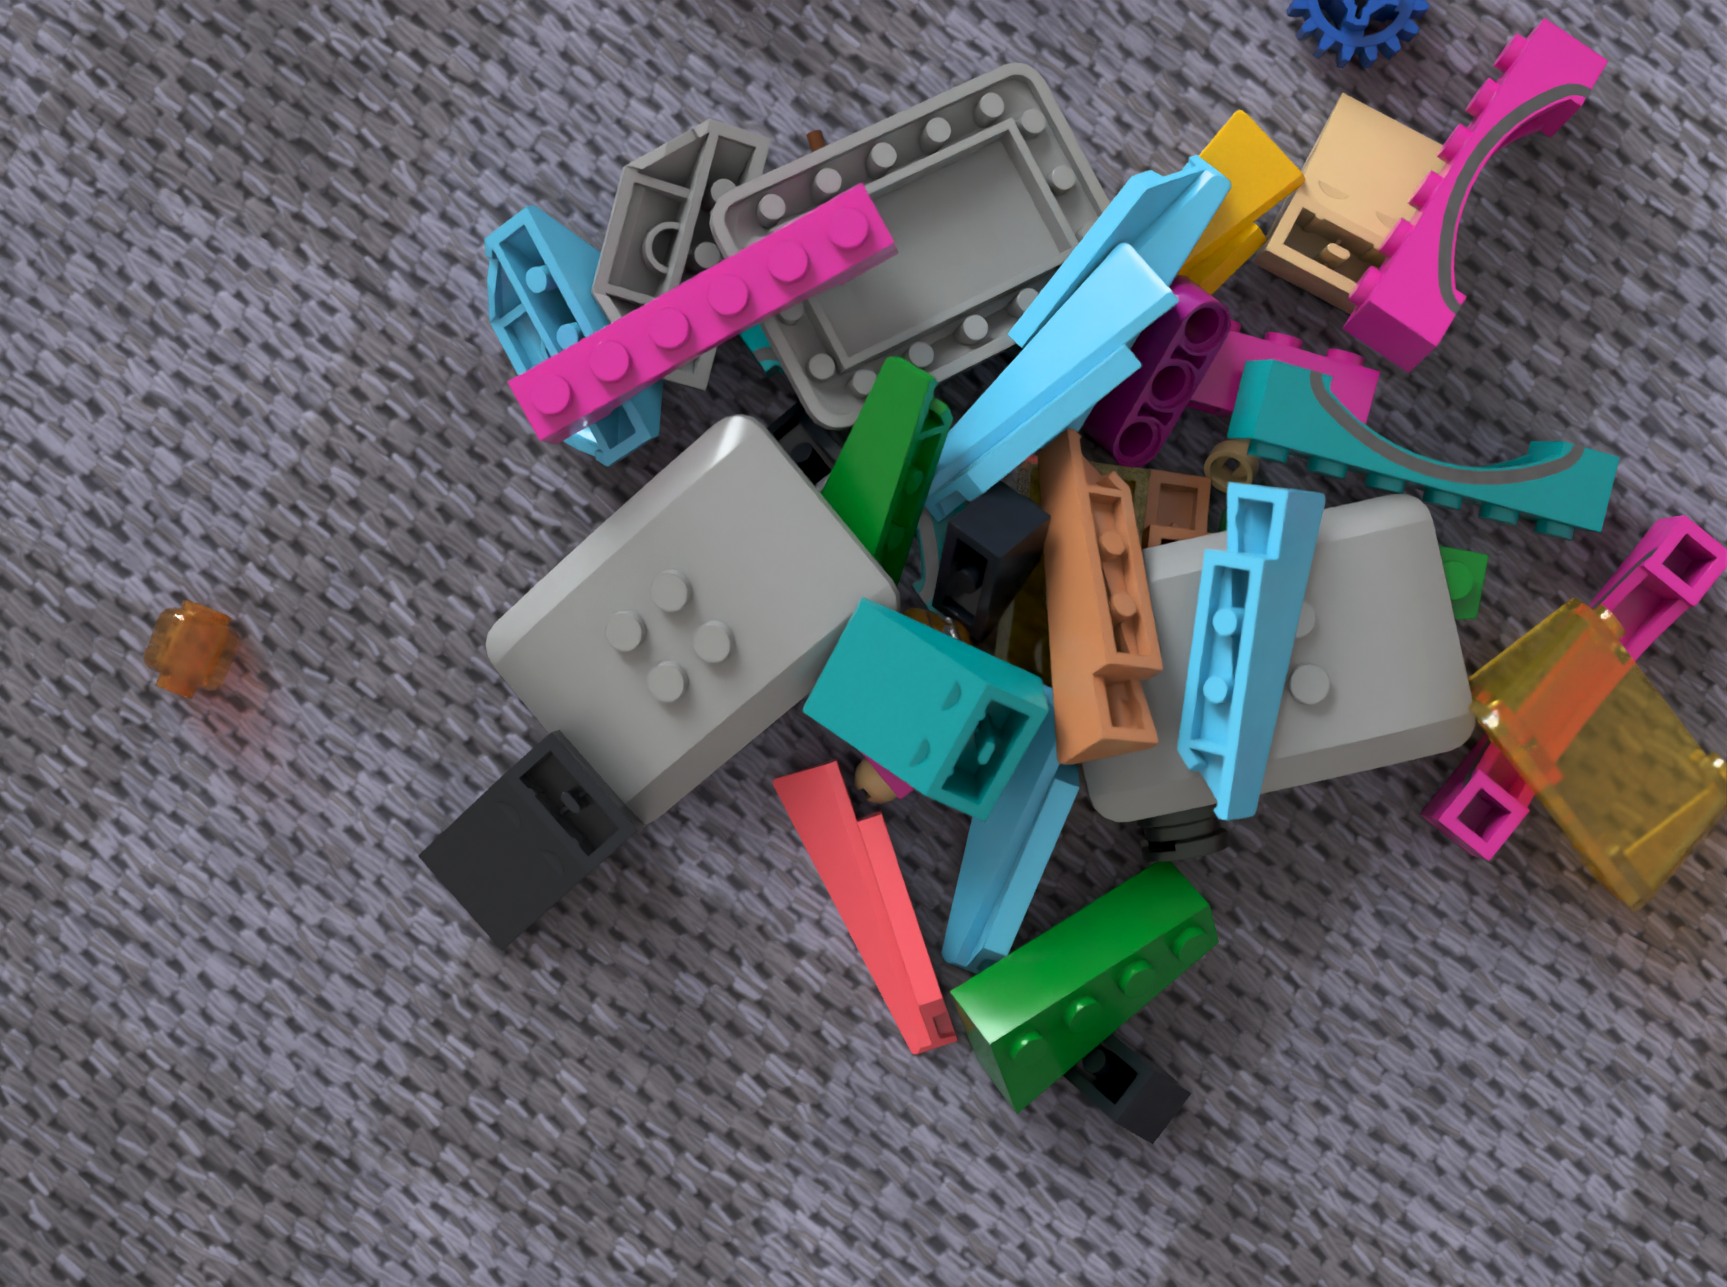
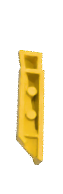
[1177,110,1306,295]

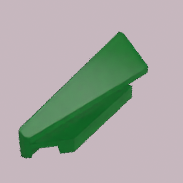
[821,357,953,586]

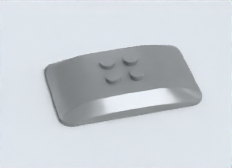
[709,62,1110,431]
[486,414,901,824]
[1046,494,1475,822]

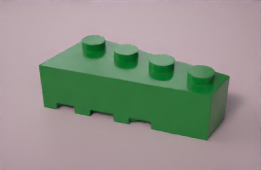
[950,861,1219,1114]

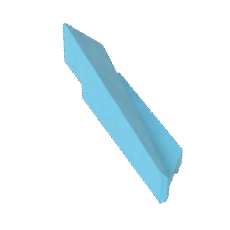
[1007,155,1232,449]
[924,243,1179,522]
[1177,482,1325,821]
[941,685,1080,974]

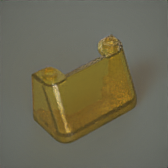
[1468,597,1727,914]

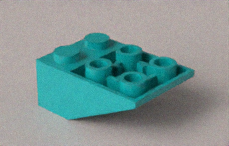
[803,596,1049,822]

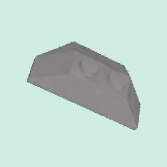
[590,119,771,391]

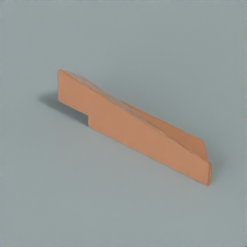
[1038,429,1163,765]

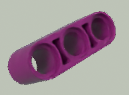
[1083,275,1231,468]

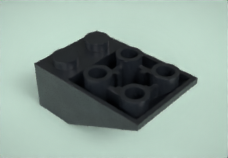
[418,730,645,951]

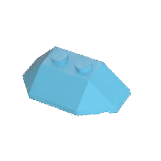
[484,205,663,467]

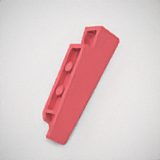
[772,758,958,1054]

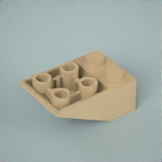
[1252,93,1445,314]

